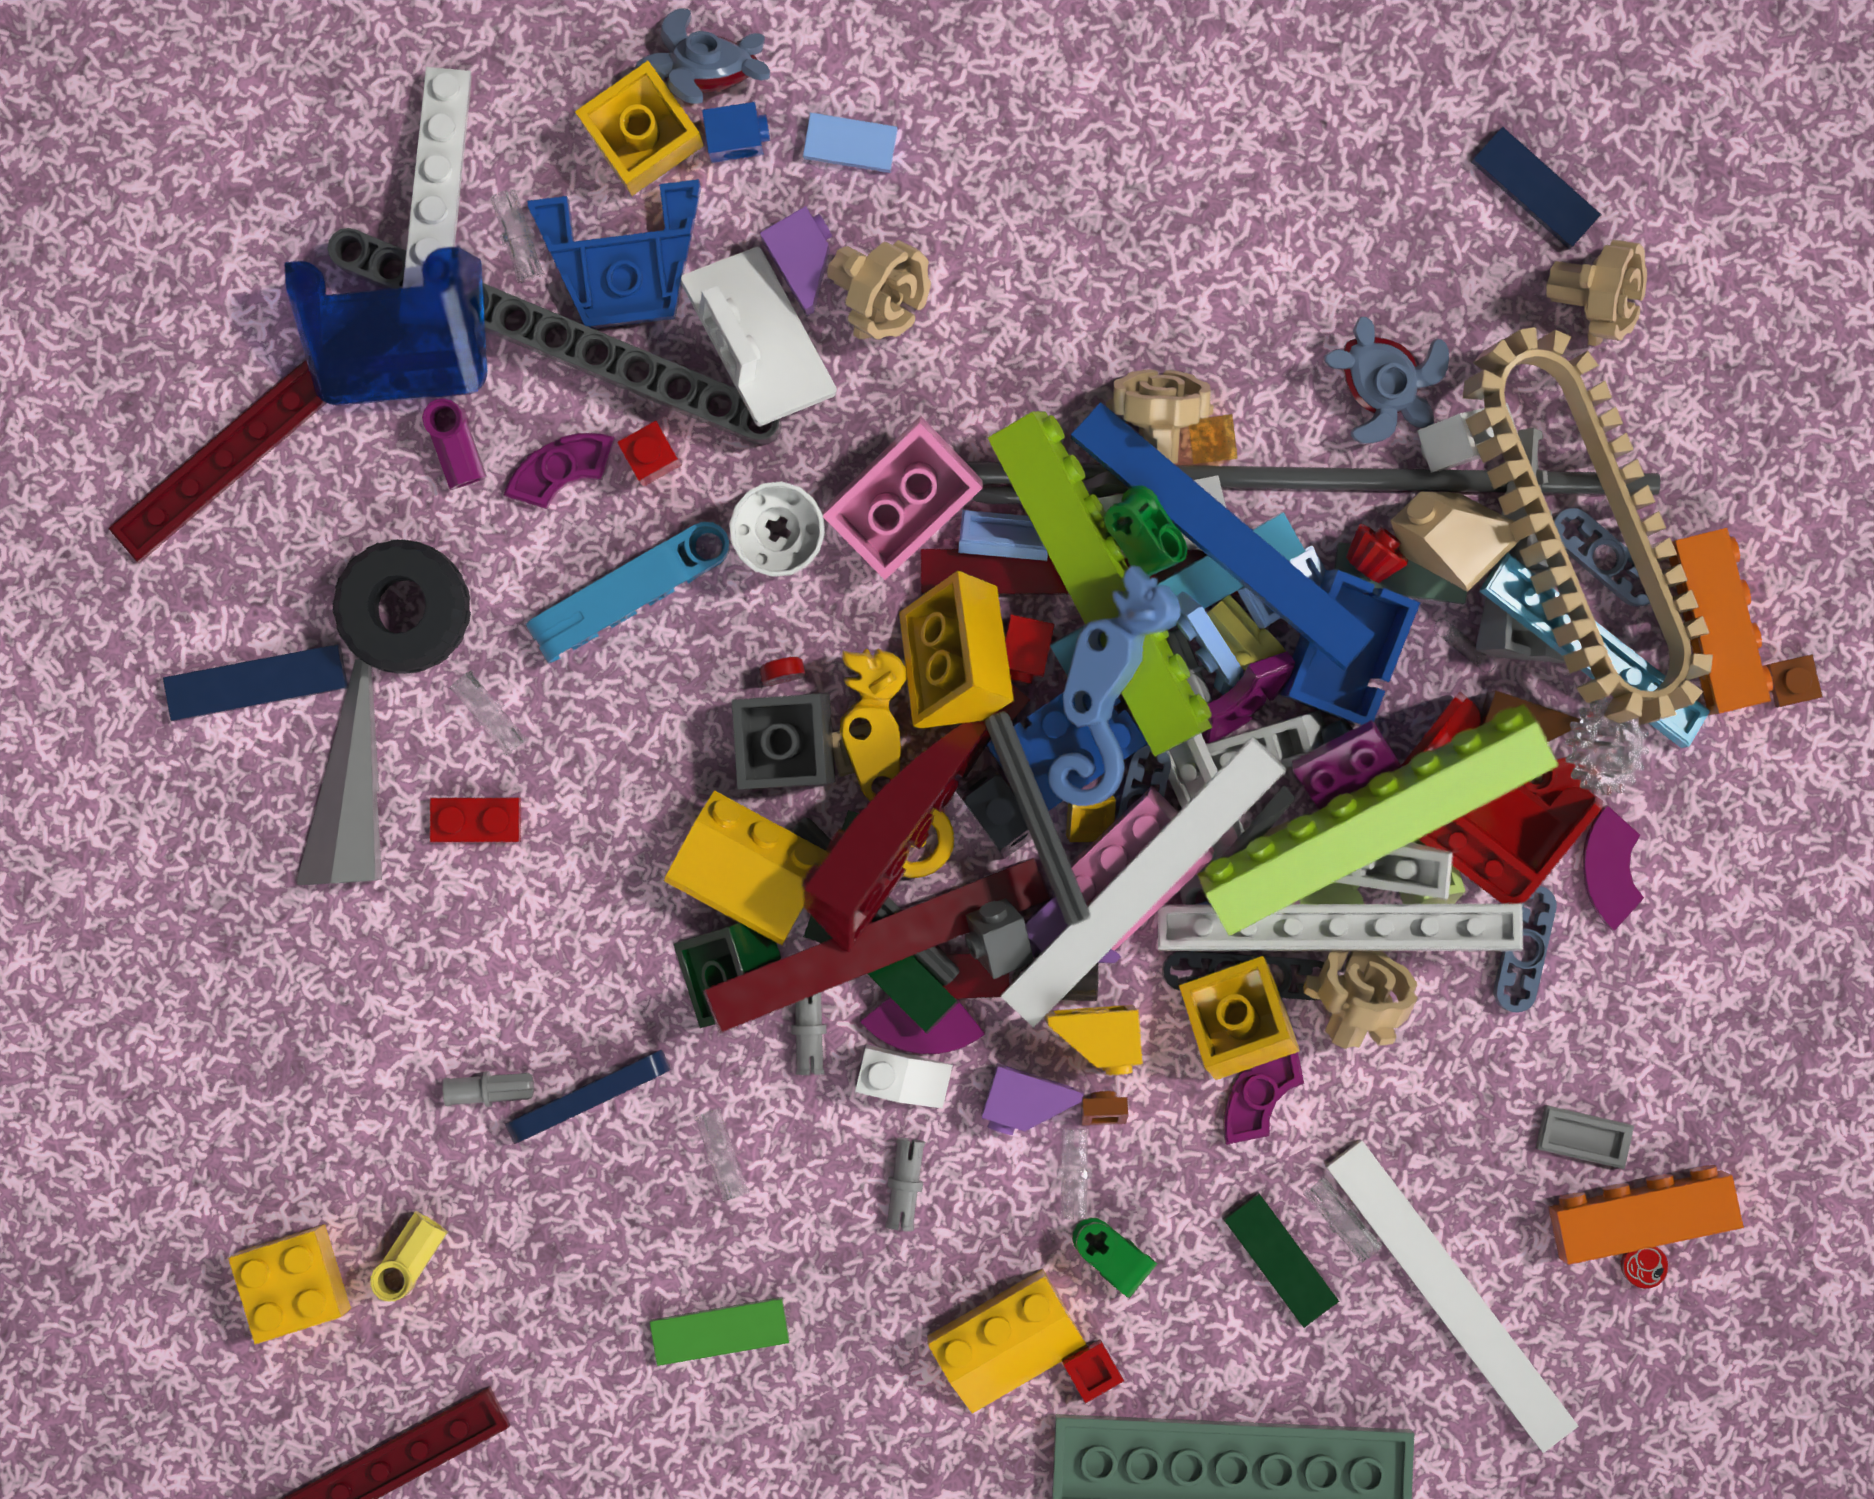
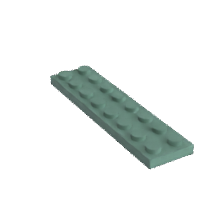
[1052,1414,1414,1499]

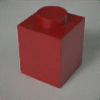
[617,420,682,487]
[1005,614,1055,684]

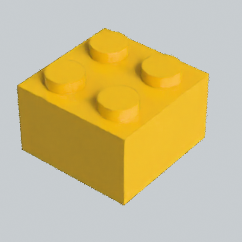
[228,1224,351,1345]

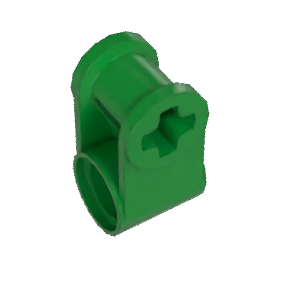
[1104,485,1187,576]
[1072,1217,1158,1299]

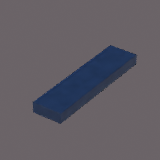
[163,644,348,722]

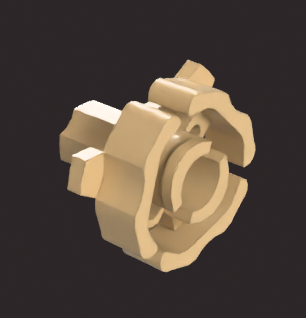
[827,240,931,340]
[1546,240,1647,346]
[1106,369,1214,463]
[1304,951,1418,1049]

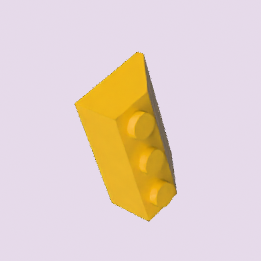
[899,571,1014,728]
[663,790,829,945]
[927,1269,1087,1414]

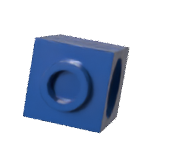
[702,102,770,163]

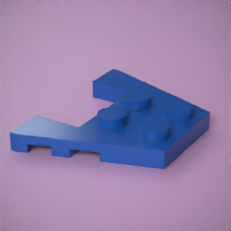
[527,179,701,329]

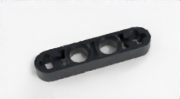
[1162,951,1325,1001]

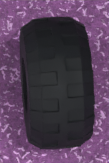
[332,539,471,674]

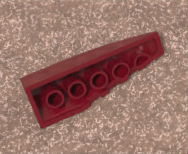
[801,710,999,952]

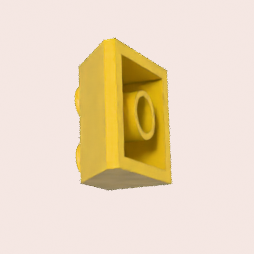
[575,61,704,196]
[1179,956,1300,1080]
[1044,1005,1143,1075]

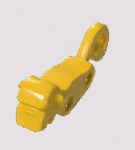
[840,648,955,878]

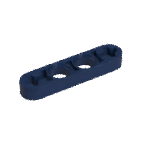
[505,1049,671,1144]

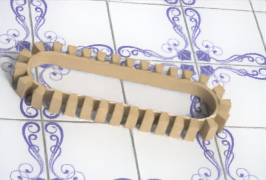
[1462,327,1713,725]

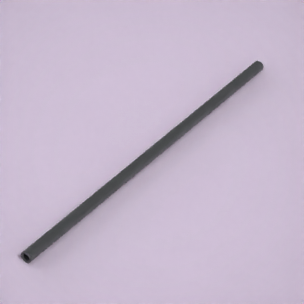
[965,461,1661,495]

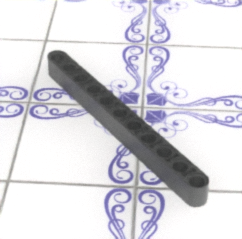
[328,228,782,445]

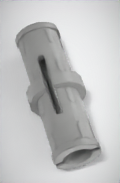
[791,993,827,1075]
[885,1137,926,1231]

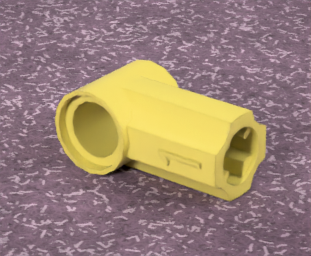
[1207,595,1286,671]
[370,1211,448,1302]

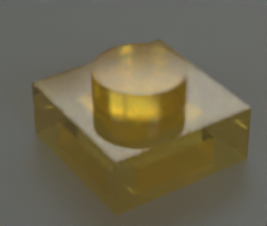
[1188,414,1238,465]

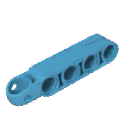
[526,522,730,663]

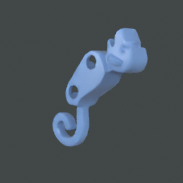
[1048,566,1180,806]

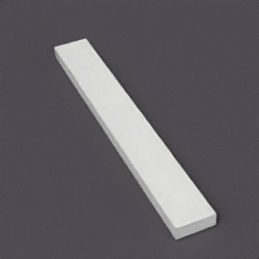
[1001,737,1286,1028]
[1158,904,1523,951]
[1325,1139,1578,1453]

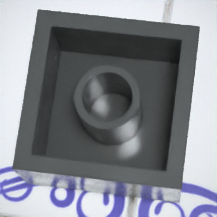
[731,694,835,790]

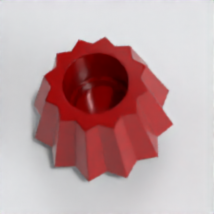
[1346,523,1408,583]

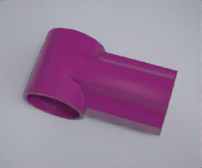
[422,398,487,490]

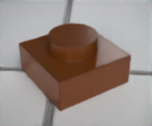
[1766,654,1823,708]
[1081,1091,1129,1126]

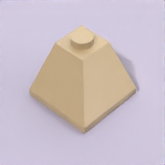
[1390,492,1520,592]

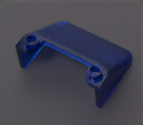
[284,246,487,406]

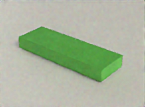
[650,1297,790,1366]

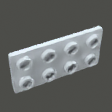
[681,247,837,426]

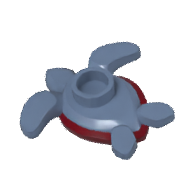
[635,8,770,104]
[1324,317,1449,444]

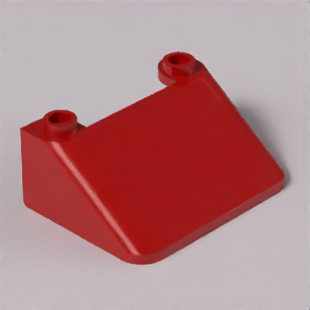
[1401,692,1603,904]

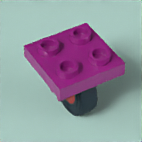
[1292,720,1402,810]

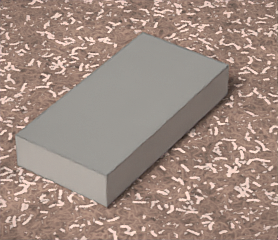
[1536,1105,1634,1169]

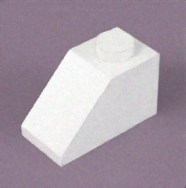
[1417,403,1517,473]
[855,1044,953,1108]

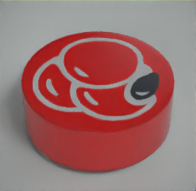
[759,657,806,686]
[1620,1247,1668,1289]

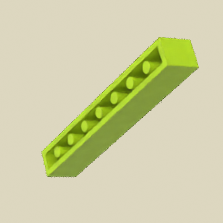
[988,411,1212,756]
[1197,704,1558,936]

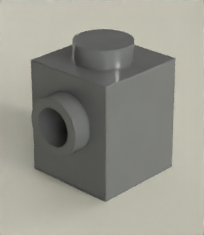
[965,898,1034,979]

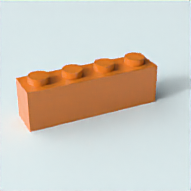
[1669,528,1773,715]
[1548,1165,1744,1265]

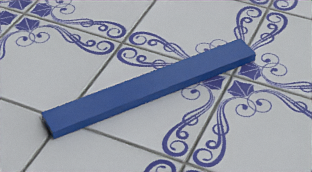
[1071,402,1375,671]

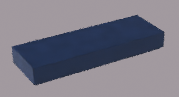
[1471,126,1602,250]

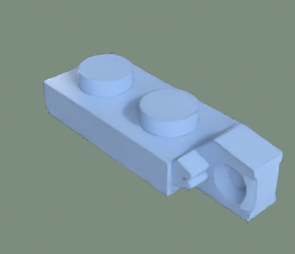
[1176,592,1244,696]

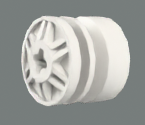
[730,482,825,577]

